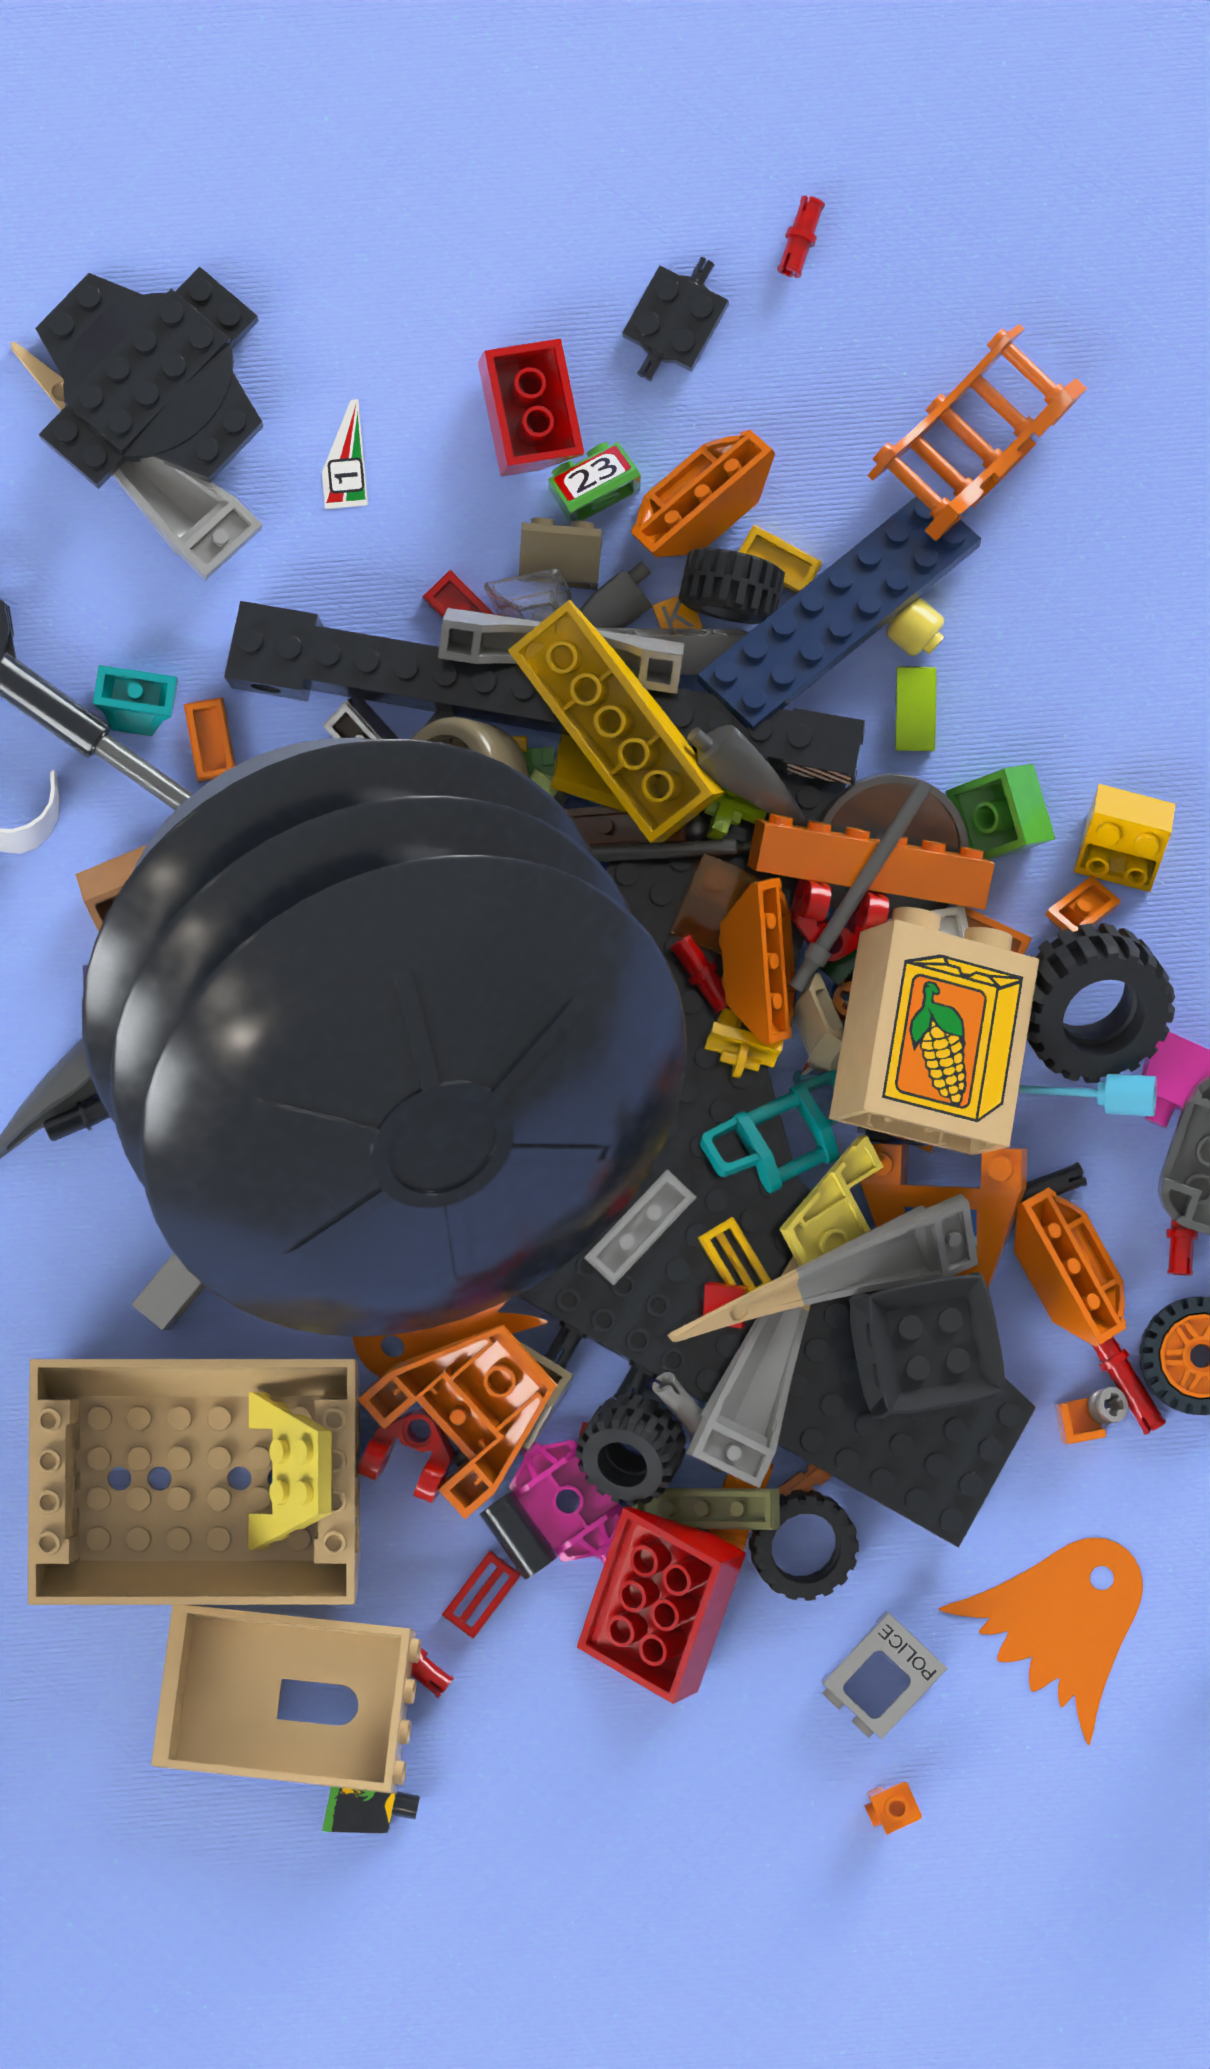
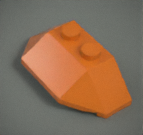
[631,429,775,557]
[719,878,796,1044]
[1014,1188,1126,1347]

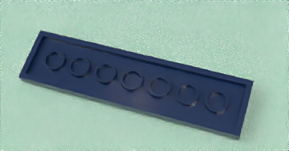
[697,497,981,731]

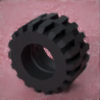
[678,548,785,624]
[576,1394,686,1505]

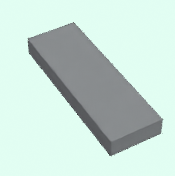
[584,1169,696,1285]

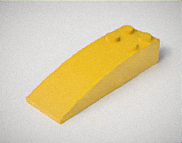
[507,600,725,843]

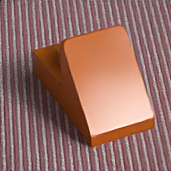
[1045,875,1121,932]

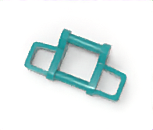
[700,1070,840,1193]

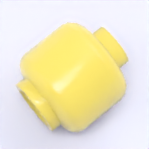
[886,598,944,656]

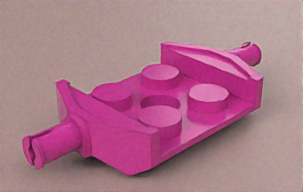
[509,1439,623,1564]

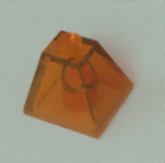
[670,853,761,954]

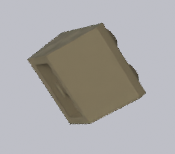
[519,517,602,590]

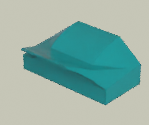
[92,665,178,736]

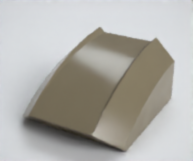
[791,973,844,1073]

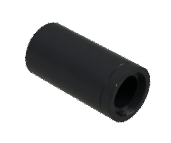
[479,1491,558,1580]

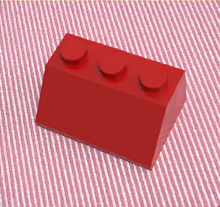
[477,338,585,477]

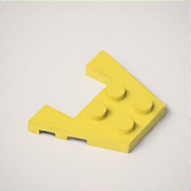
[780,1135,883,1267]
[248,1392,332,1550]

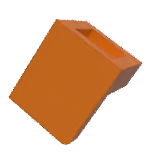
[1055,1397,1107,1444]

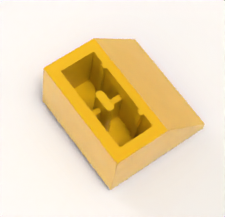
[1074,784,1175,892]

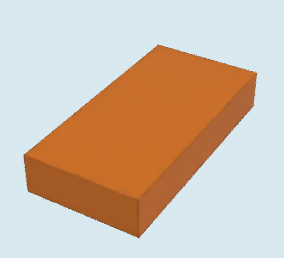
[184,697,236,783]

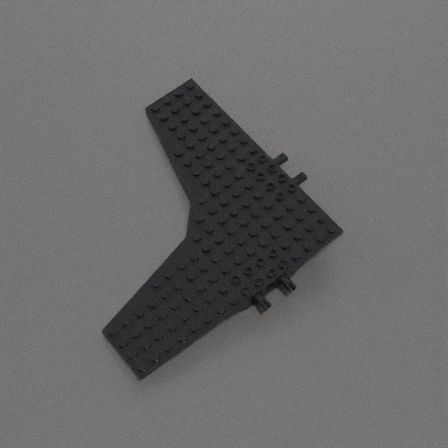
[517,768,1036,1548]

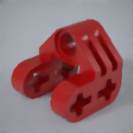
[790,878,889,961]
[357,1408,455,1503]

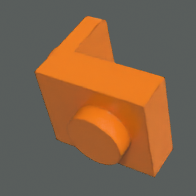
[864,1781,922,1835]

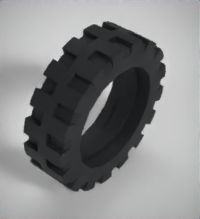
[748,1489,859,1601]

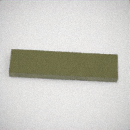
[631,1488,780,1530]

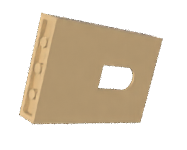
[151,1605,421,1794]

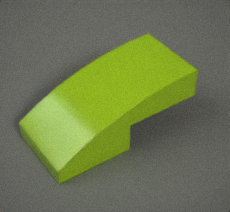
[895,666,937,751]

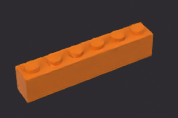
[747,814,995,910]

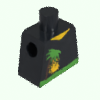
[322,1786,420,1833]

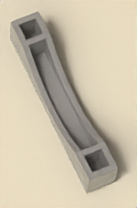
[438,608,685,694]

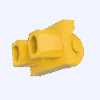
[704,1008,784,1079]

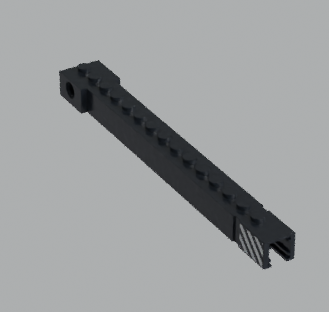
[224,601,865,785]

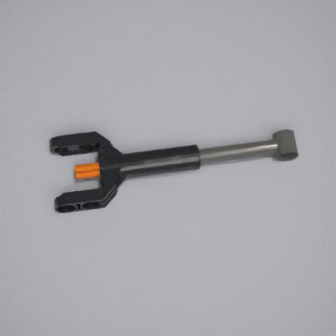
[0,599,193,811]

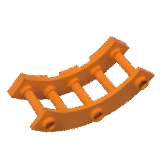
[867,324,1087,541]

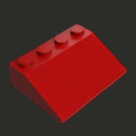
[577,1506,746,1704]

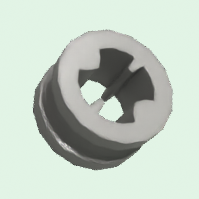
[1087,1387,1128,1425]

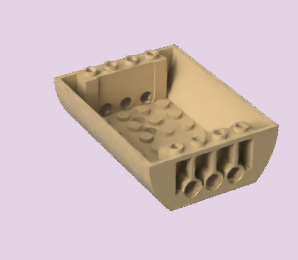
[28,1359,360,1605]

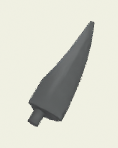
[579,561,653,628]
[687,725,808,827]
[0,1038,97,1159]

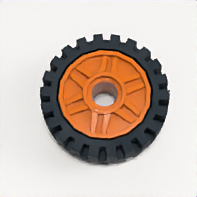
[1139,1296,1210,1415]

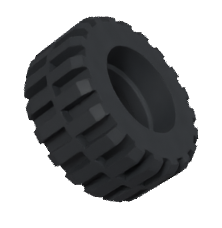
[1027,923,1175,1083]

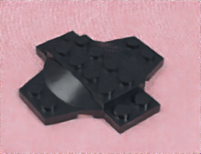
[35,266,263,490]

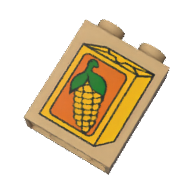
[829,907,1039,1156]

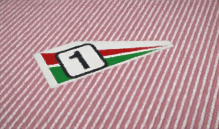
[322,399,368,509]

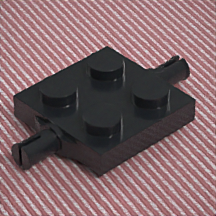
[622,257,729,381]

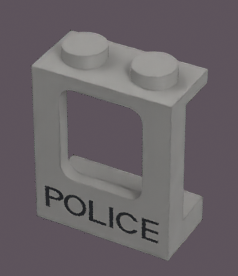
[821,1610,948,1739]

